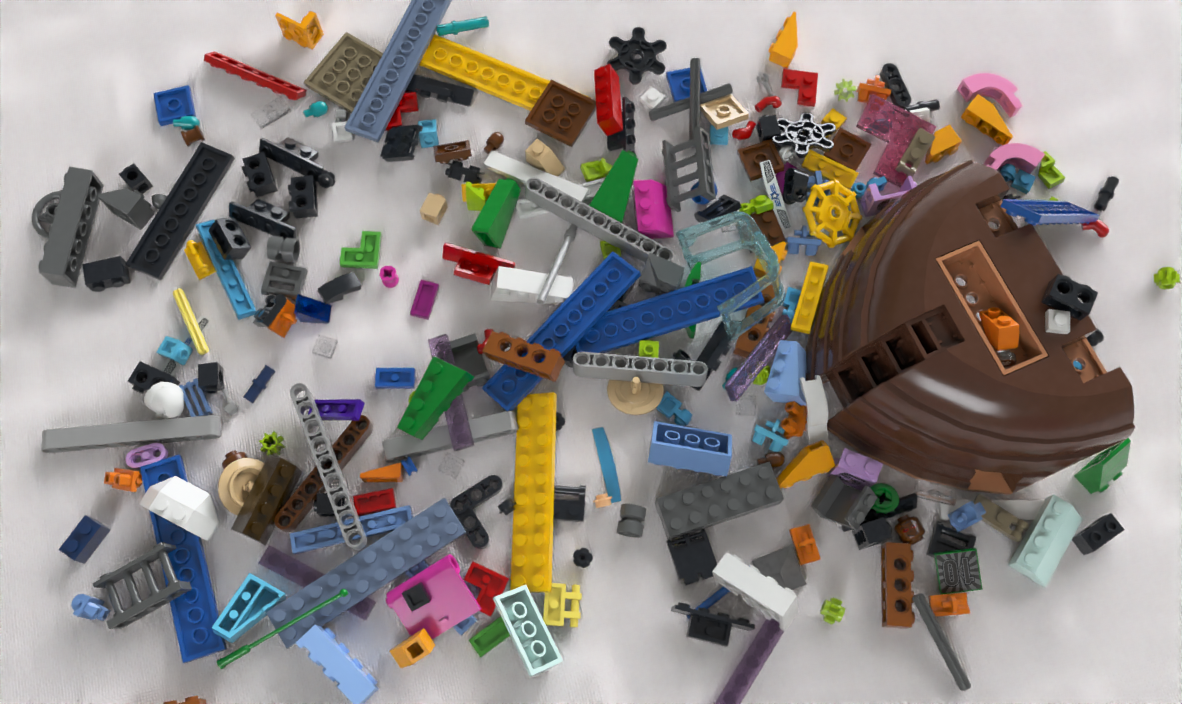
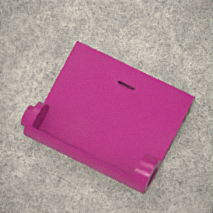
[385,554,481,639]

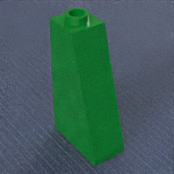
[589,150,638,224]
[471,178,521,249]

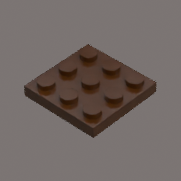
[525,80,596,147]

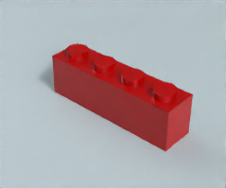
[594,64,623,136]

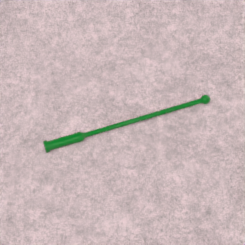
[217,589,348,669]

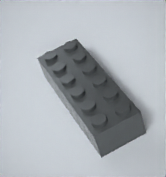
[38,166,104,288]
[655,461,784,540]

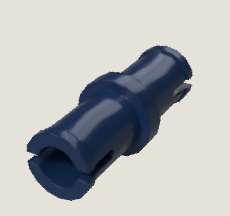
[243,365,276,403]

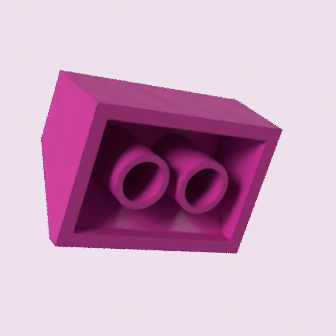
[632,179,674,239]

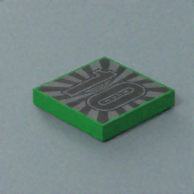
[934,548,983,595]

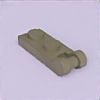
[895,127,935,177]
[973,494,1029,542]

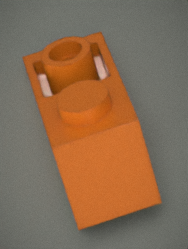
[979,307,1020,351]

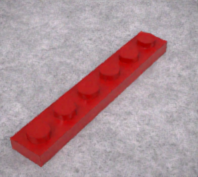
[204,51,307,100]

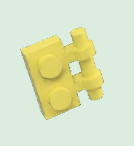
[543,583,582,627]

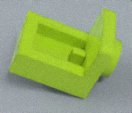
[638,340,659,358]

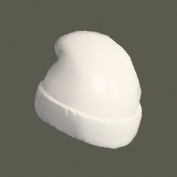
[144,382,184,420]

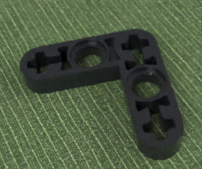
[450,475,503,549]

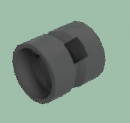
[266,236,300,263]
[616,504,647,538]

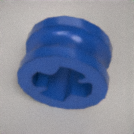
[401,456,418,476]

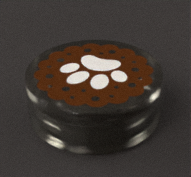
[996,352,1017,367]

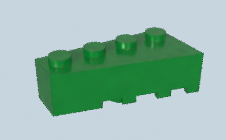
[397,356,474,440]

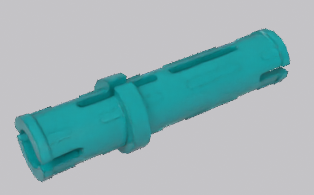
[436,16,489,37]

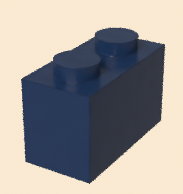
[58,515,111,564]

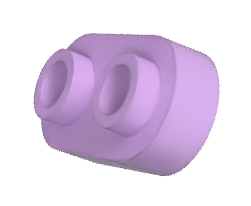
[126,443,168,470]

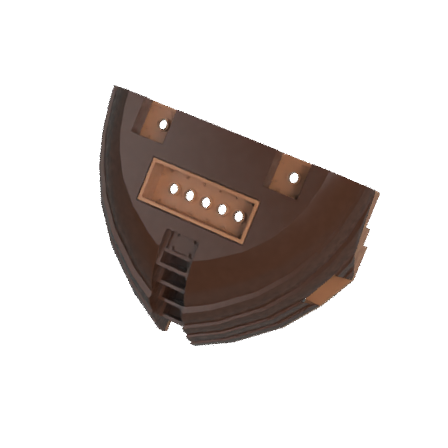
[805,160,1135,495]

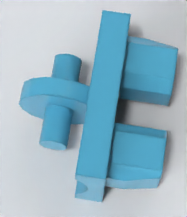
[752,419,789,452]

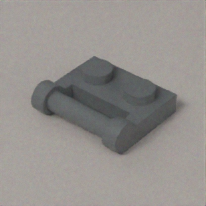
[261,261,308,302]

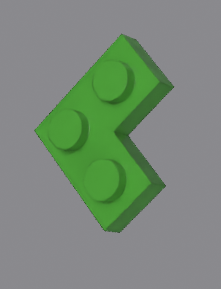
[340,231,382,269]

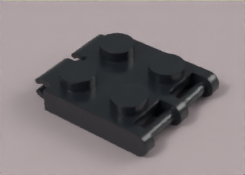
[380,125,423,162]
[666,529,717,586]

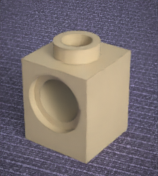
[420,193,448,225]

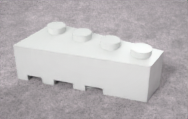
[490,266,573,306]
[712,552,798,632]

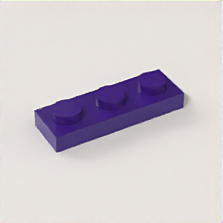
[308,399,365,421]

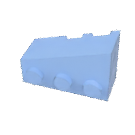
[764,340,807,406]

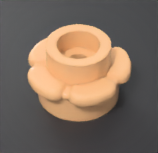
[593,493,612,508]

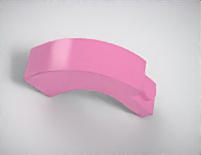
[957,73,1022,118]
[984,143,1045,174]

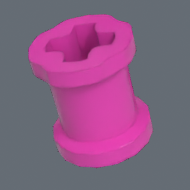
[379,266,399,288]

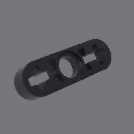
[880,63,911,111]

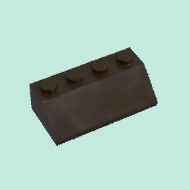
[231,455,302,545]

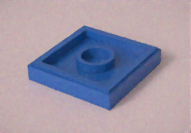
[666,68,707,102]
[153,85,196,126]

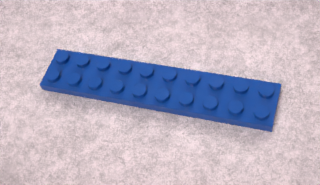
[1000,199,1100,226]
[482,251,641,412]
[575,266,764,353]
[140,455,227,663]

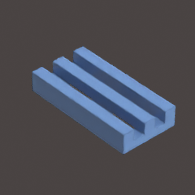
[179,378,213,417]

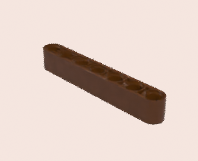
[274,415,373,533]

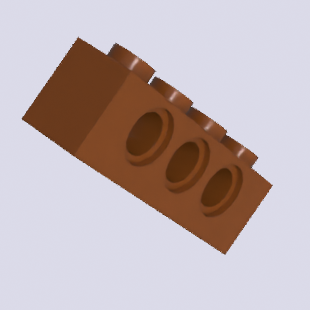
[733,281,781,361]
[482,331,565,382]
[881,542,915,629]

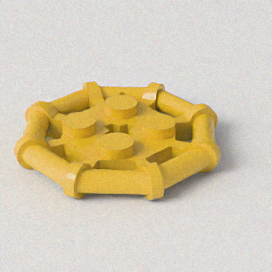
[802,179,863,248]

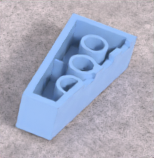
[296,625,379,704]

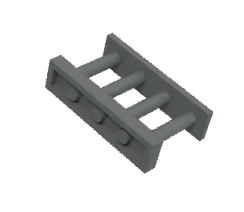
[662,126,716,212]
[93,542,192,629]

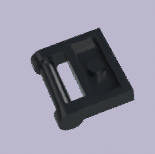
[694,194,742,227]
[252,295,287,327]
[553,485,586,522]
[926,521,976,558]

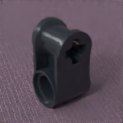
[782,167,809,205]

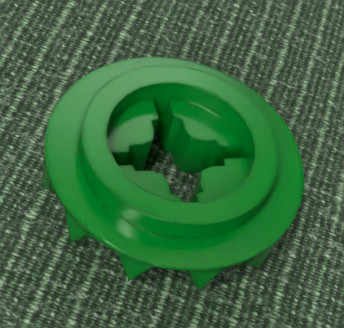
[870,483,899,514]

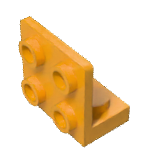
[275,11,324,50]

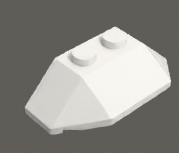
[139,476,220,541]

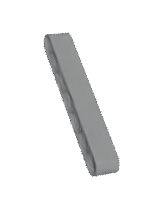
[573,352,708,387]
[382,411,519,463]

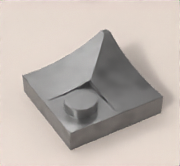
[752,544,806,590]

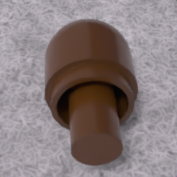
[484,132,504,154]
[757,452,785,468]

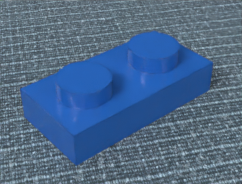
[375,368,416,389]

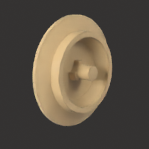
[607,377,664,415]
[218,458,264,515]

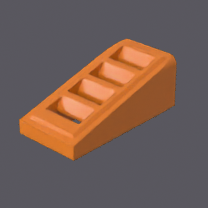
[360,463,404,482]

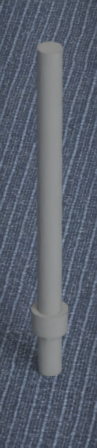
[537,223,578,305]

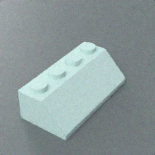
[1008,494,1083,588]
[493,585,563,677]

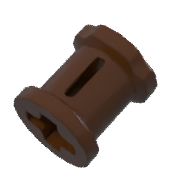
[181,125,205,147]

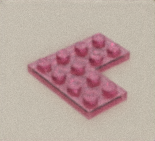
[856,94,937,188]

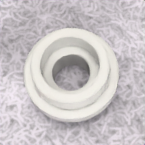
[779,146,794,164]

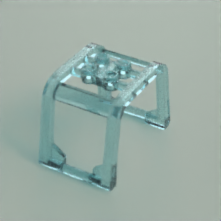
[676,211,785,341]

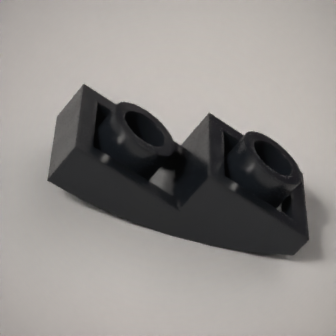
[317,271,362,305]

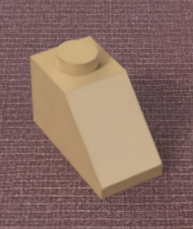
[525,139,565,177]

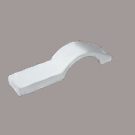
[800,375,829,446]

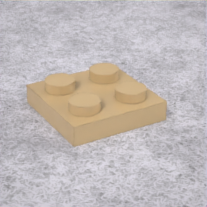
[700,94,749,130]

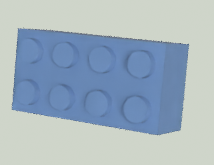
[648,421,732,476]

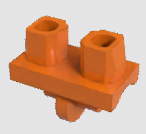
[856,75,891,107]
[267,298,301,338]
[781,401,807,439]
[104,468,143,492]
[789,524,821,565]
[928,593,970,617]

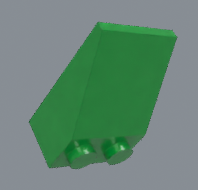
[1074,438,1131,494]

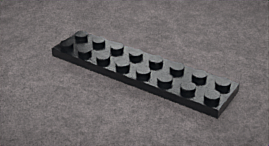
[126,142,235,281]

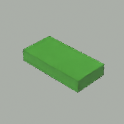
[469,616,510,658]

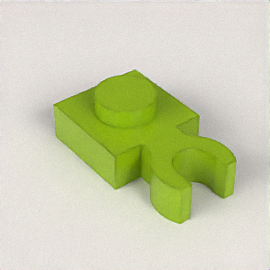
[739,195,774,217]

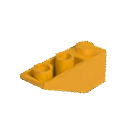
[768,12,798,69]
[961,94,1013,146]
[776,440,836,489]

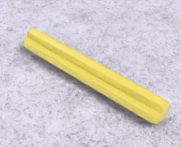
[173,288,209,355]

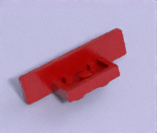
[442,243,515,285]

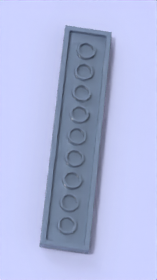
[344,0,452,143]
[266,498,467,649]

